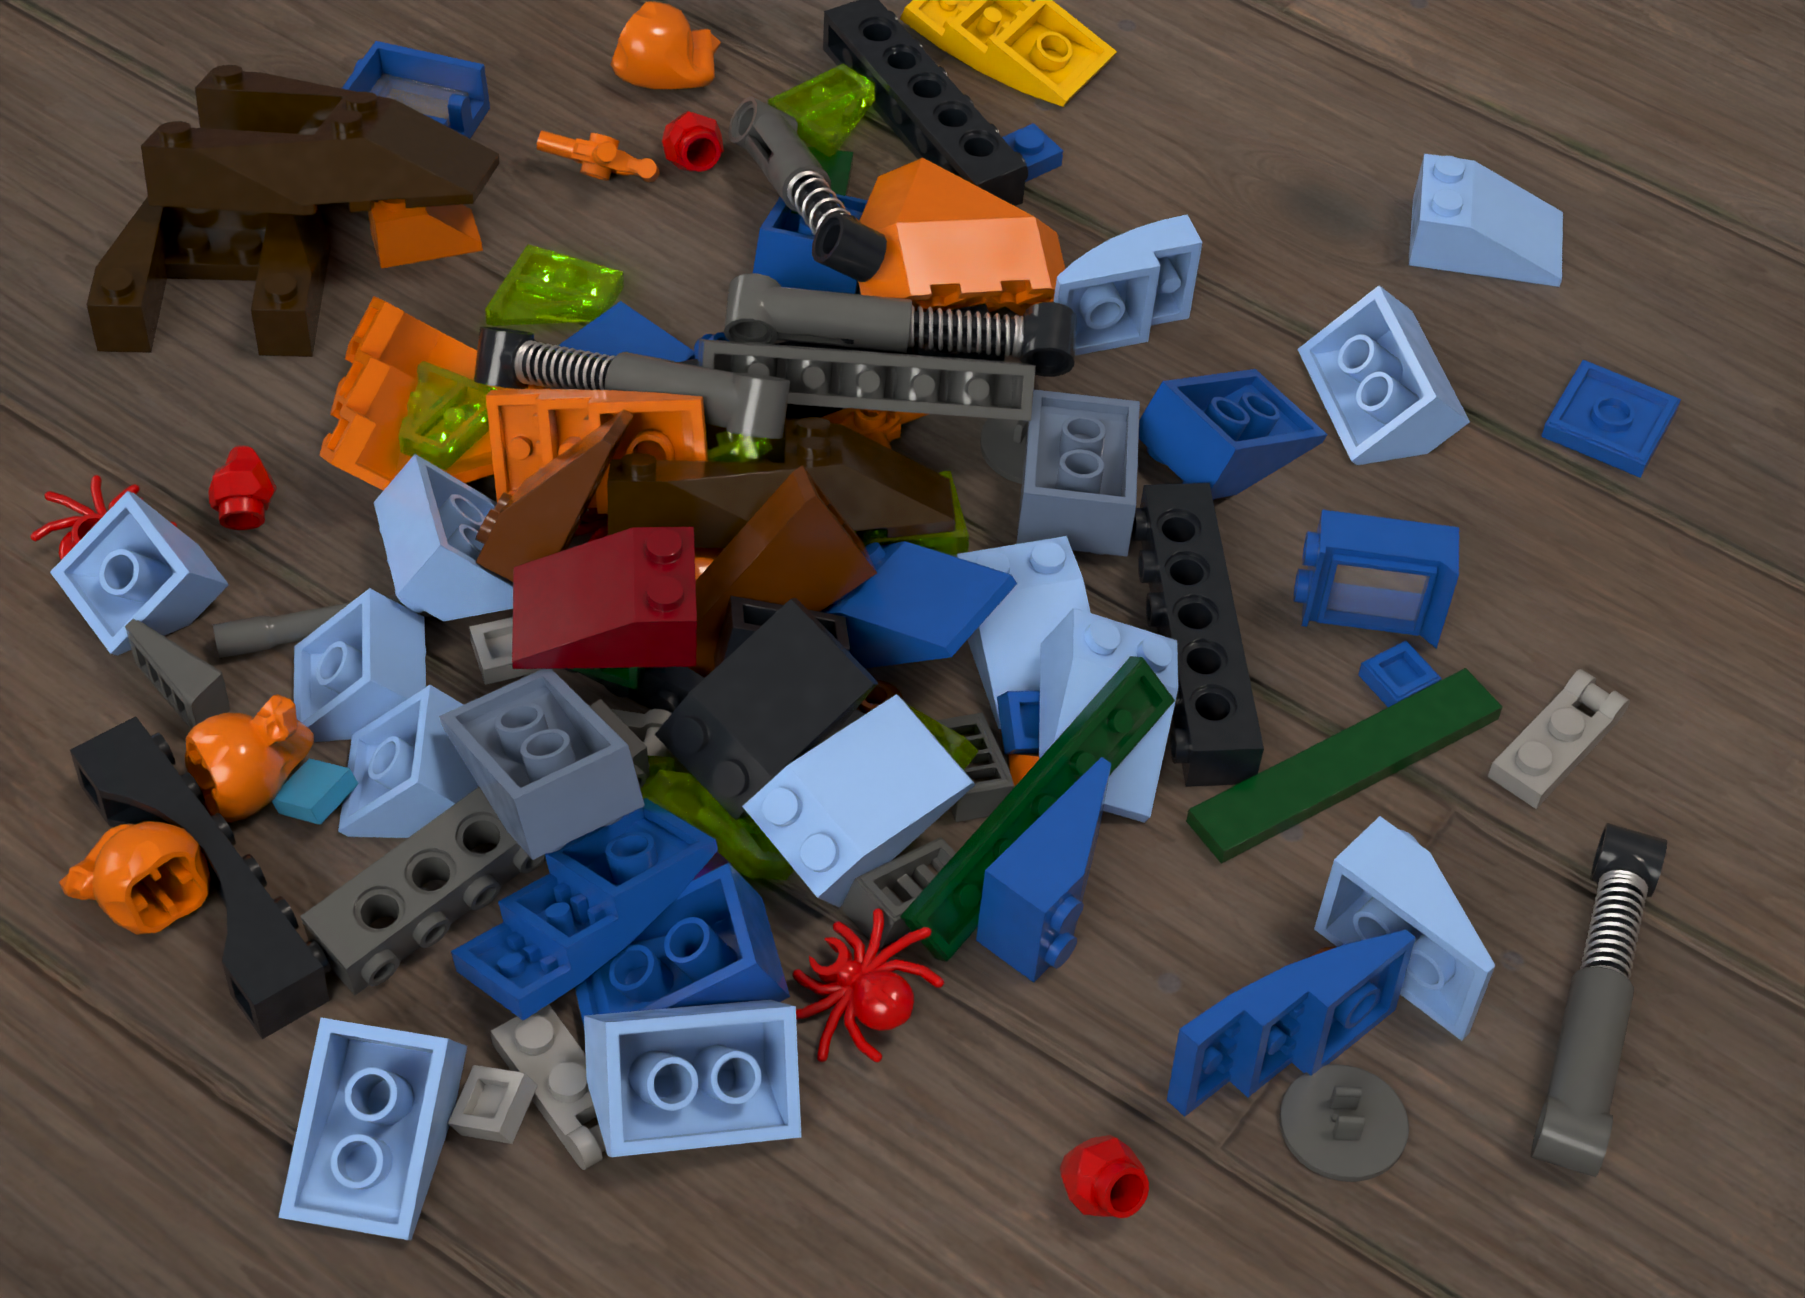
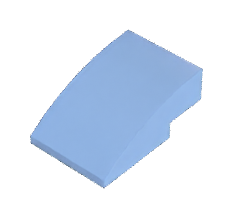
[1054,214,1202,356]

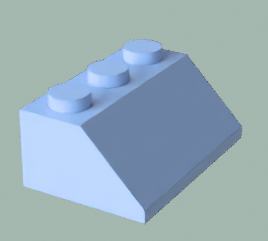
[1297,286,1470,465]
[374,454,513,622]
[584,1000,801,1157]

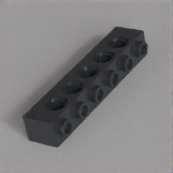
[823,0,1028,206]
[1131,483,1264,787]

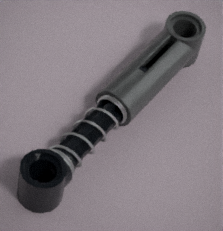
[728,96,887,282]

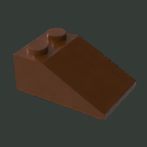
[475,410,634,582]

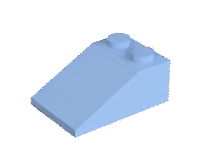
[1409,153,1563,287]
[957,536,1091,729]
[1039,608,1178,823]
[742,694,976,908]
[1314,816,1495,1041]
[278,1018,467,1241]

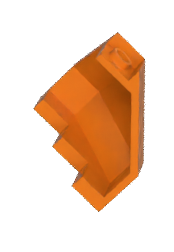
[858,158,1065,316]
[319,296,551,491]

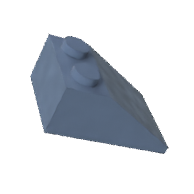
[1016,390,1140,556]
[439,669,645,860]

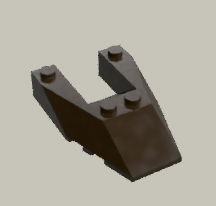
[141,65,500,215]
[87,196,331,357]
[607,417,956,548]

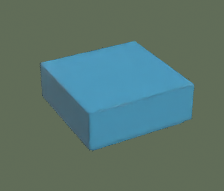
[272,758,359,825]

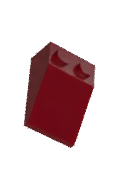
[512,527,697,669]

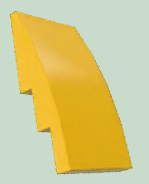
[900,0,1117,107]

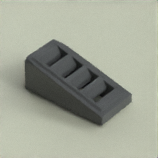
[125,619,230,729]
[926,712,1015,822]
[843,837,956,948]

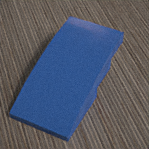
[451,798,718,1020]
[1167,929,1416,1117]

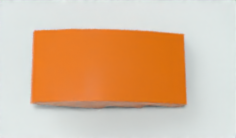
[486,389,708,514]

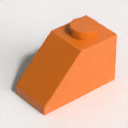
[368,199,483,269]

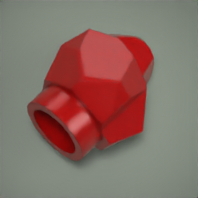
[662,111,724,172]
[209,445,277,530]
[1060,1135,1149,1218]

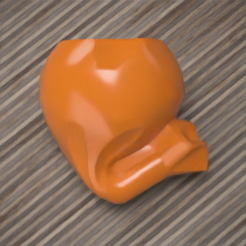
[611,1,721,89]
[185,694,314,822]
[59,821,211,935]

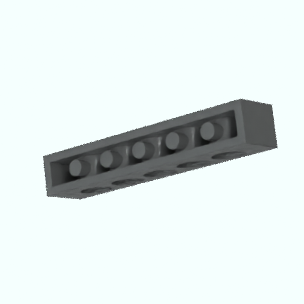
[697,339,1035,421]
[300,699,650,996]

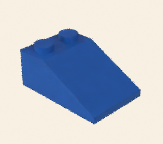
[753,194,868,295]
[1139,369,1328,499]
[820,541,1017,668]
[976,757,1111,983]
[575,863,790,1026]

